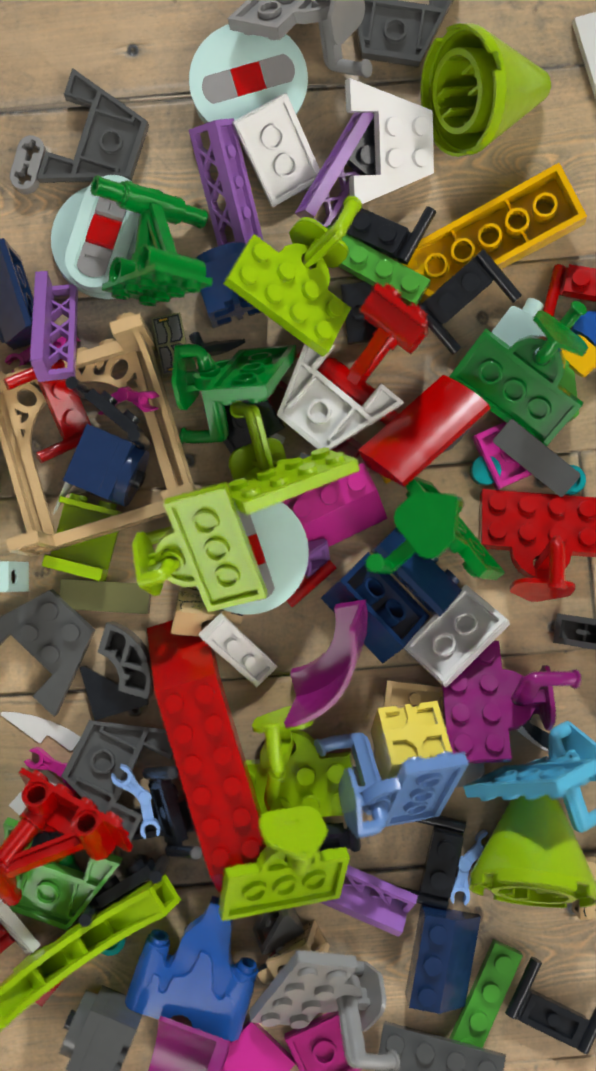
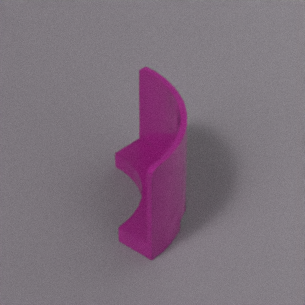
[284,599,368,728]
[148,1016,230,1071]

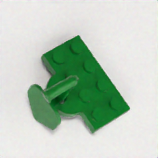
[449,301,588,446]
[172,343,297,444]
[366,477,505,580]

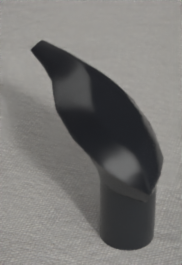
[189,332,246,356]

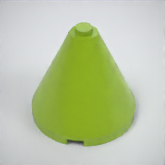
[420,23,551,157]
[469,795,596,908]

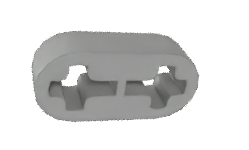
[10,135,47,194]

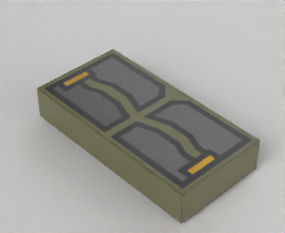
[151,312,187,377]

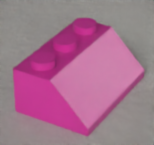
[282,462,388,547]

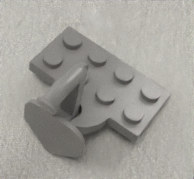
[228,0,372,78]
[249,950,400,1071]

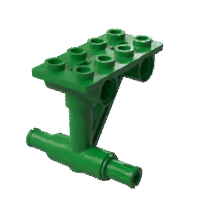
[91,175,212,306]

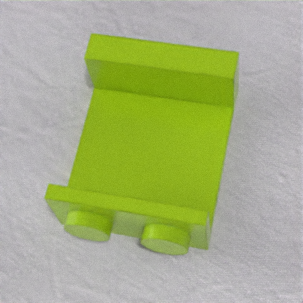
[42,493,123,581]

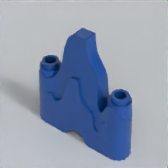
[125,896,258,1042]

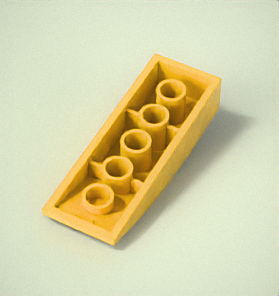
[401,162,587,303]

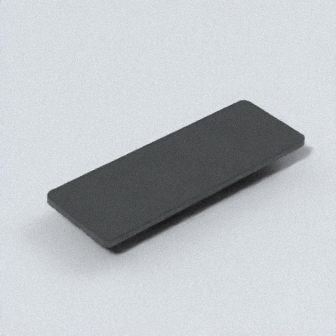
[493,419,580,497]

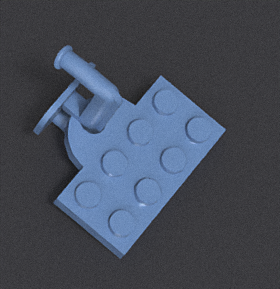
[314,732,469,838]

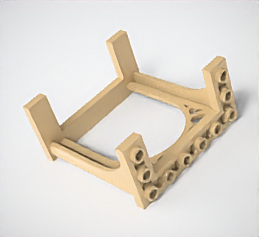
[0,313,197,557]

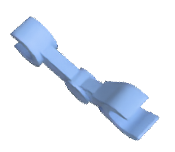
[111,764,160,839]
[450,830,488,906]

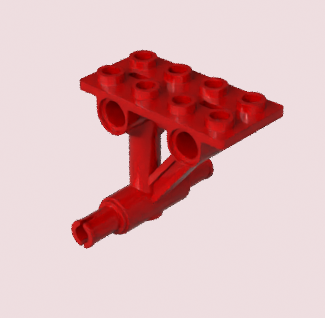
[297,283,428,425]
[0,767,133,906]

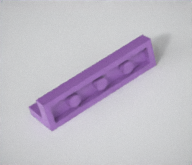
[294,112,374,228]
[189,118,263,246]
[30,271,78,382]
[320,865,418,937]

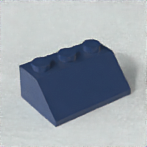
[0,238,34,350]
[371,527,462,617]
[321,552,430,664]
[405,904,481,1014]

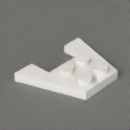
[345,78,434,204]
[277,344,405,450]

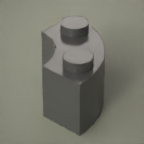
[97,621,154,699]

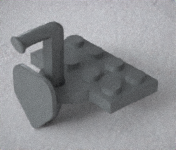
[375,1021,506,1071]

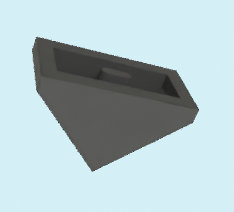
[553,613,596,650]
[252,907,305,955]

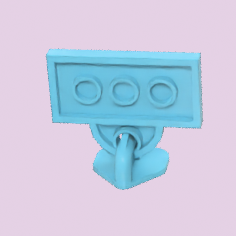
[463,721,596,833]

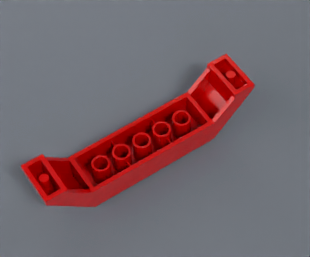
[147,620,267,895]

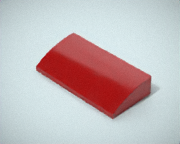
[358,375,491,487]

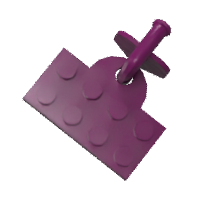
[441,641,581,763]

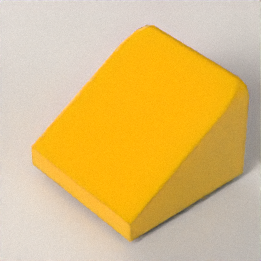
[561,334,596,378]

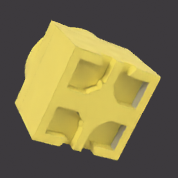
[370,701,453,780]

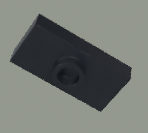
[341,282,376,345]

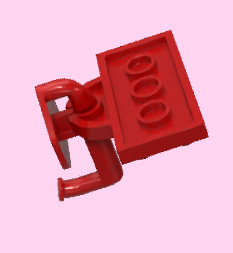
[479,489,596,602]

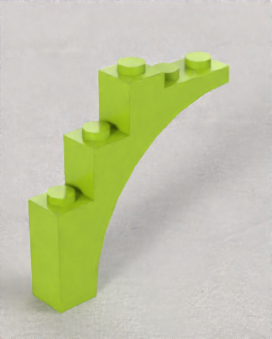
[0,874,181,1031]

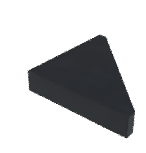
[79,665,149,721]

